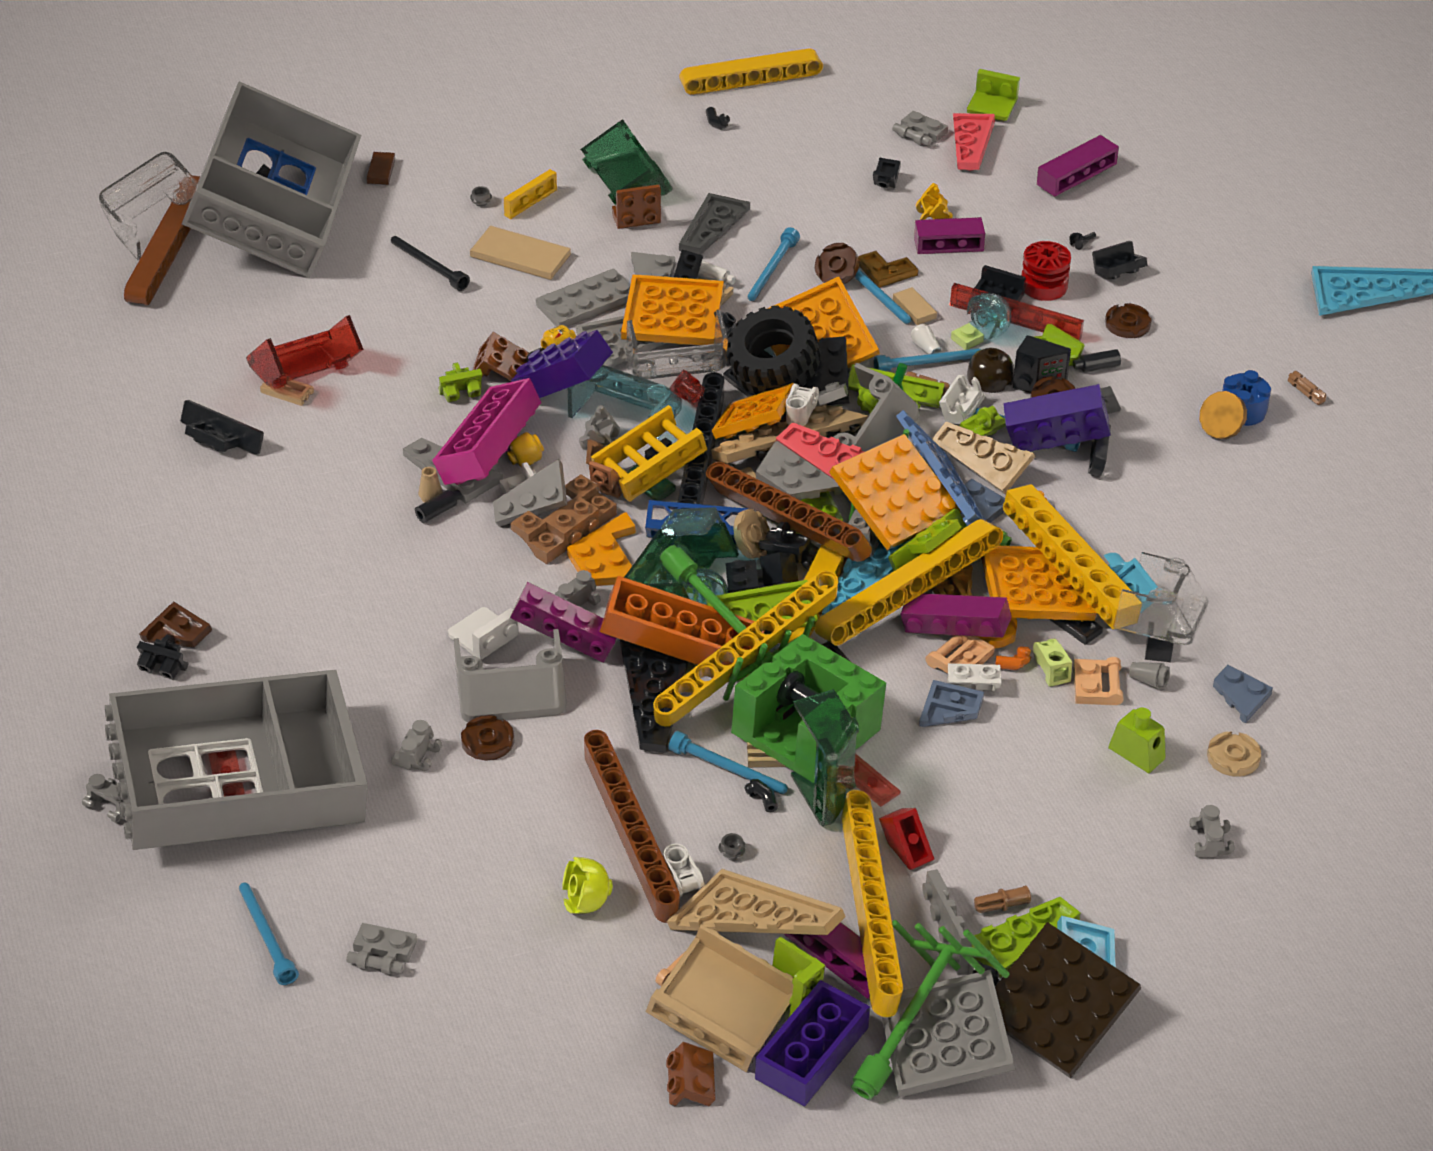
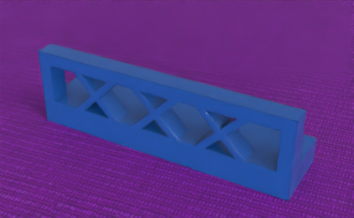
[645,500,748,545]

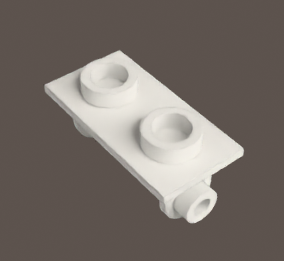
[947,663,1001,691]

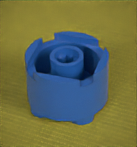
[1222,370,1271,426]

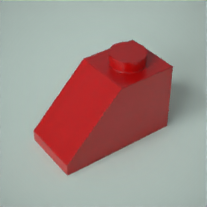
[879,808,935,870]

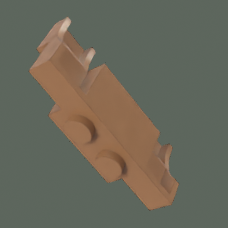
[511,474,617,564]

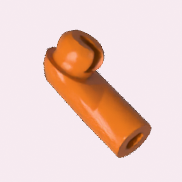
[995,646,1032,670]

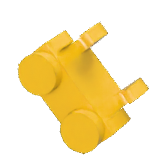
[915,183,953,220]

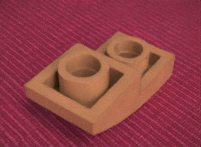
[589,461,622,498]

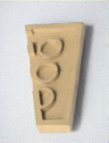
[932,422,1036,494]

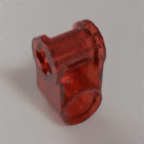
[669,369,705,405]

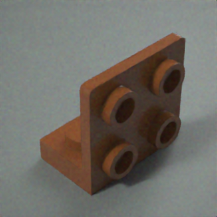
[612,185,661,229]
[472,332,529,381]

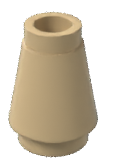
[418,467,443,502]

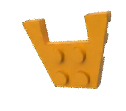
[567,512,666,586]

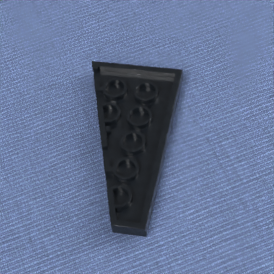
[619,639,689,753]

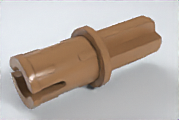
[974,885,1031,913]

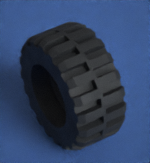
[726,305,821,395]

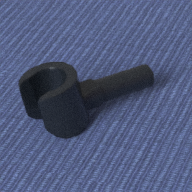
[1069,232,1096,250]

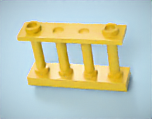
[591,405,707,502]

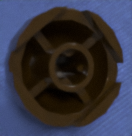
[967,348,1014,393]

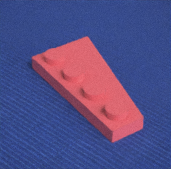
[953,113,995,171]
[776,422,864,478]

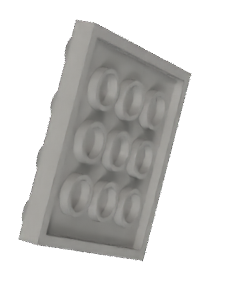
[881,970,1016,1097]

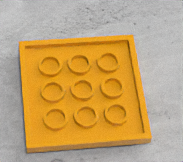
[621,274,724,346]
[767,276,880,368]
[829,434,962,550]
[981,545,1097,621]

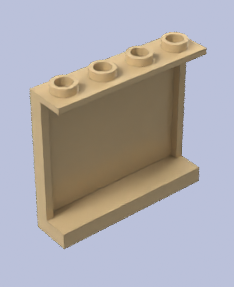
[646,924,794,1072]

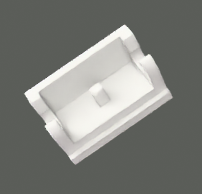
[939,375,986,424]

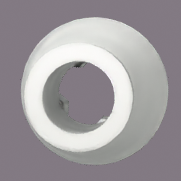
[911,324,942,354]

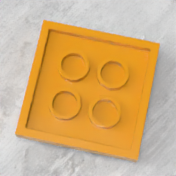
[712,383,794,439]

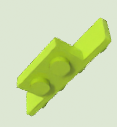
[888,509,966,571]

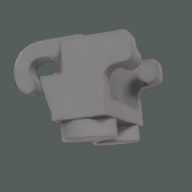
[579,405,620,450]
[555,570,601,607]
[391,720,442,771]
[82,774,123,823]
[1189,805,1235,857]

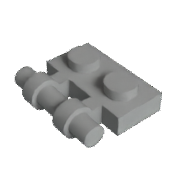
[892,111,948,146]
[346,923,417,974]

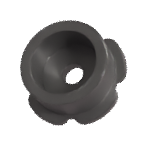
[470,186,492,206]
[718,833,745,859]

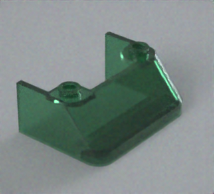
[624,522,739,599]
[791,689,859,827]

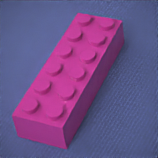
[432,378,542,485]

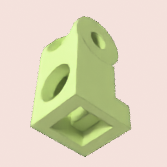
[1033,638,1072,687]

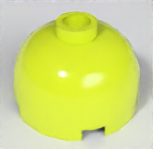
[562,857,613,914]

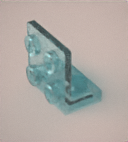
[661,507,733,552]

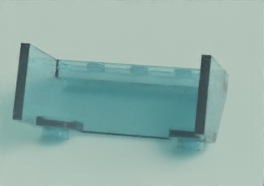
[567,365,682,439]

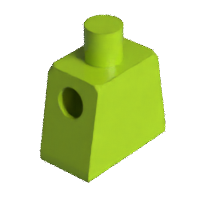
[1108,707,1166,774]

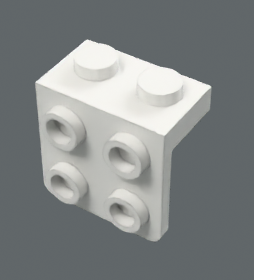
[448,607,519,660]

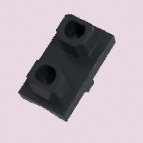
[674,249,703,279]
[759,521,811,563]
[136,634,189,680]

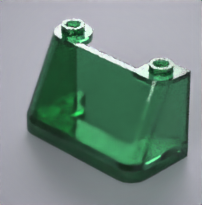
[580,119,674,206]

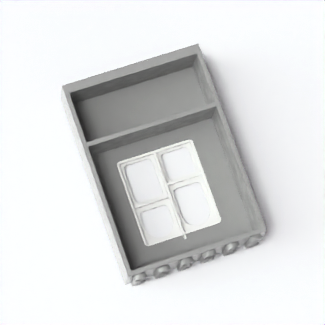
[105,670,368,850]

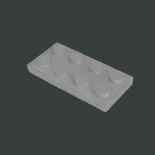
[536,268,630,327]

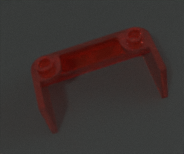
[246,315,364,389]

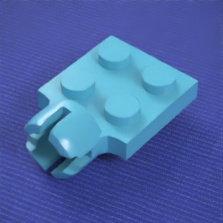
[1103,553,1164,613]
[1057,916,1116,967]

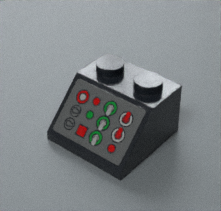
[1013,335,1071,393]

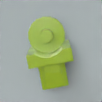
[438,362,482,403]
[959,405,1006,436]

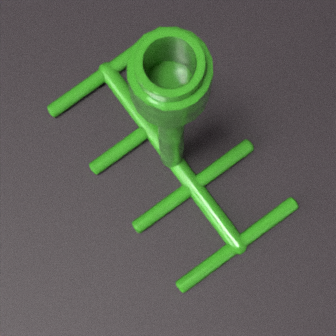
[660,545,815,701]
[851,920,1009,1100]

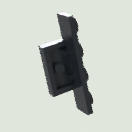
[180,400,264,455]

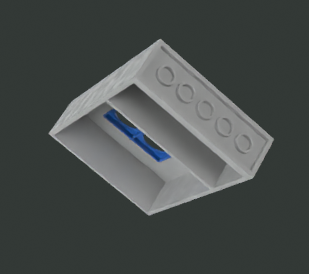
[182,81,362,278]

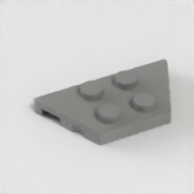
[756,441,842,500]

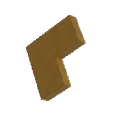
[858,251,918,288]

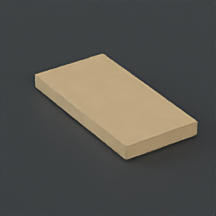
[470,225,571,280]

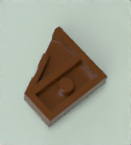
[139,601,212,648]

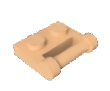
[925,635,995,673]
[1073,657,1124,705]

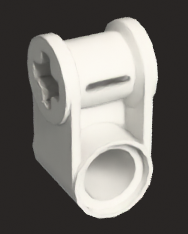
[786,383,819,426]
[663,843,704,898]

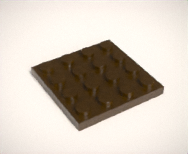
[995,922,1141,1078]

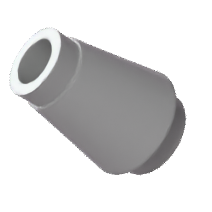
[1129,662,1170,688]

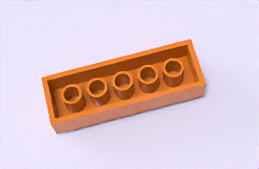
[600,576,765,677]

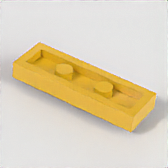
[504,169,557,219]

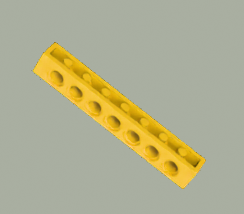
[1003,484,1143,629]

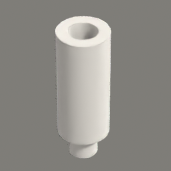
[698,261,736,285]

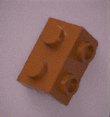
[666,1042,715,1106]

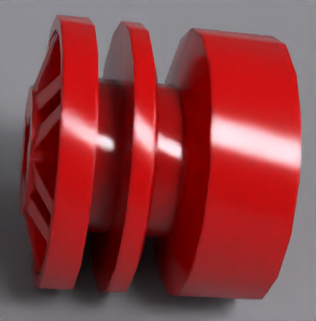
[1021,241,1071,301]

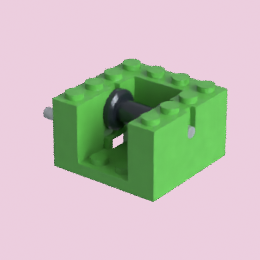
[731,634,886,784]

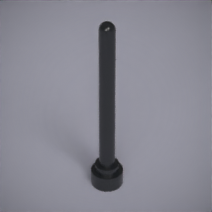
[391,236,470,291]

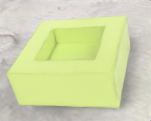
[951,323,984,350]

